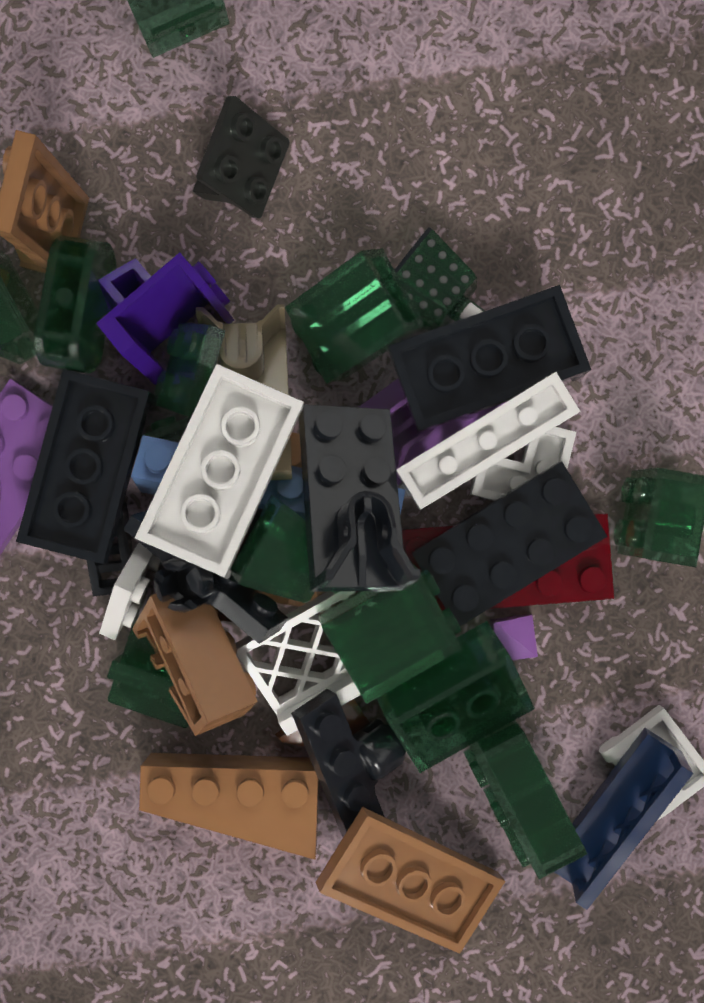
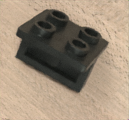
[192,96,290,218]

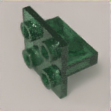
[107,622,189,728]

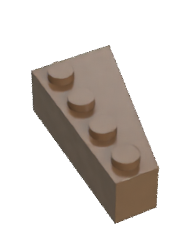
[139,753,319,860]

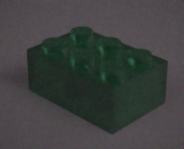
[371,621,535,773]
[463,712,588,879]

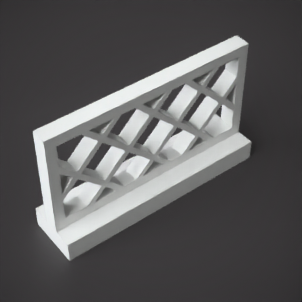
[396,372,581,510]
[236,588,440,736]

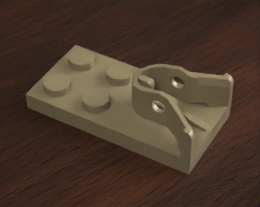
[196,304,292,480]

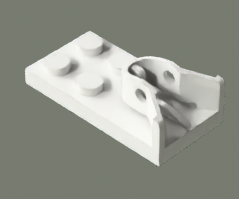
[135,364,304,579]

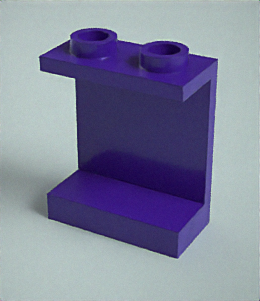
[96,252,234,386]

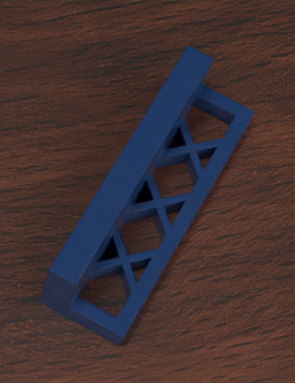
[546,728,694,910]

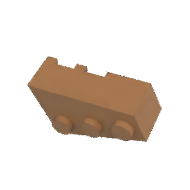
[132,594,258,736]

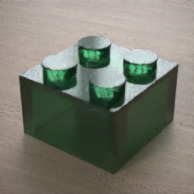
[614,467,704,568]

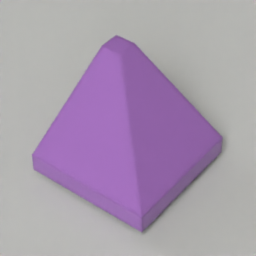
[489,614,538,662]

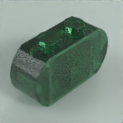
[34,235,117,374]

